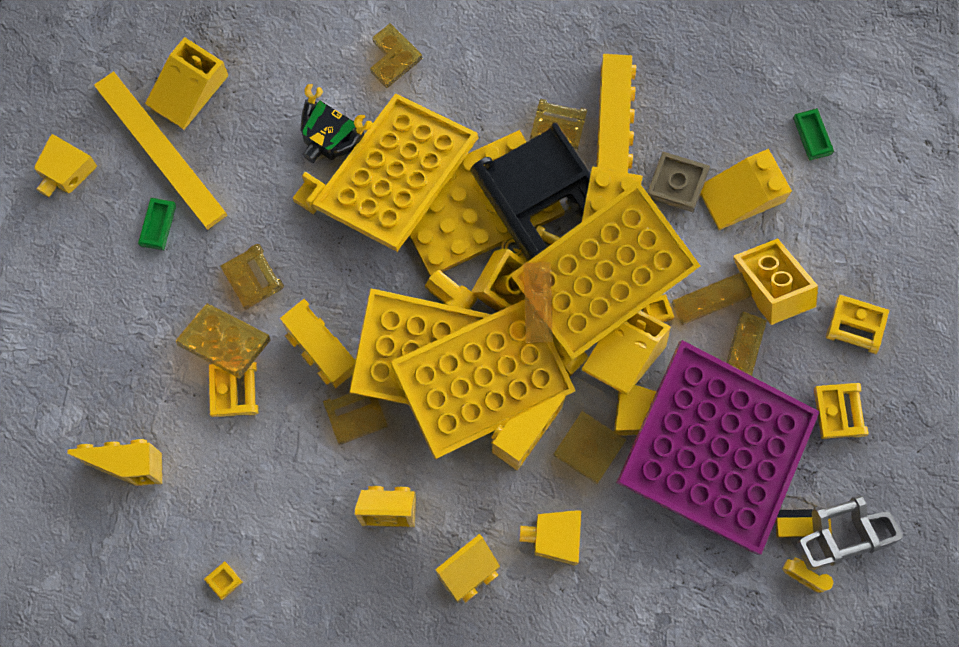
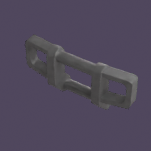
[796,495,903,571]

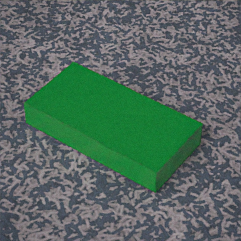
[793,108,834,161]
[138,198,177,251]

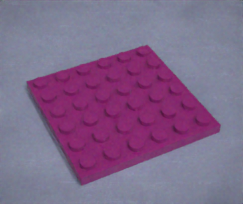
[616,340,820,555]

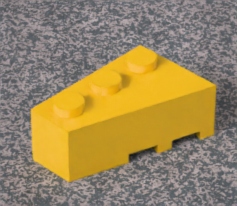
[280,298,355,389]

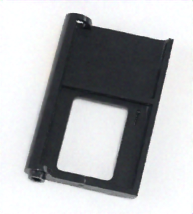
[470,122,591,261]

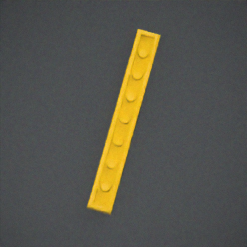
[94,71,228,230]

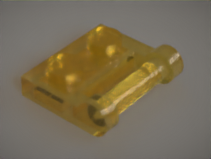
[530,98,588,150]
[220,244,284,310]
[323,393,388,445]

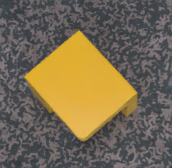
[293,172,325,214]

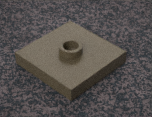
[647,151,710,213]

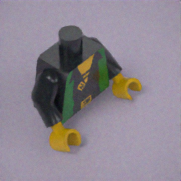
[300,84,373,163]

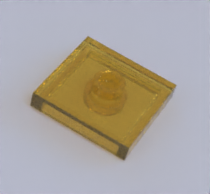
[553,411,626,484]

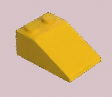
[700,149,792,230]
[733,238,818,325]
[471,248,546,326]
[491,394,565,471]
[355,486,416,527]
[435,534,500,603]

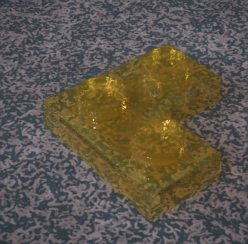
[370,23,423,88]

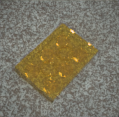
[176,303,271,379]

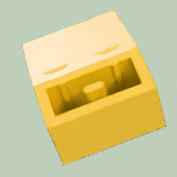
[145,37,229,130]
[582,311,671,395]
[67,439,162,486]

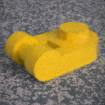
[782,557,833,593]

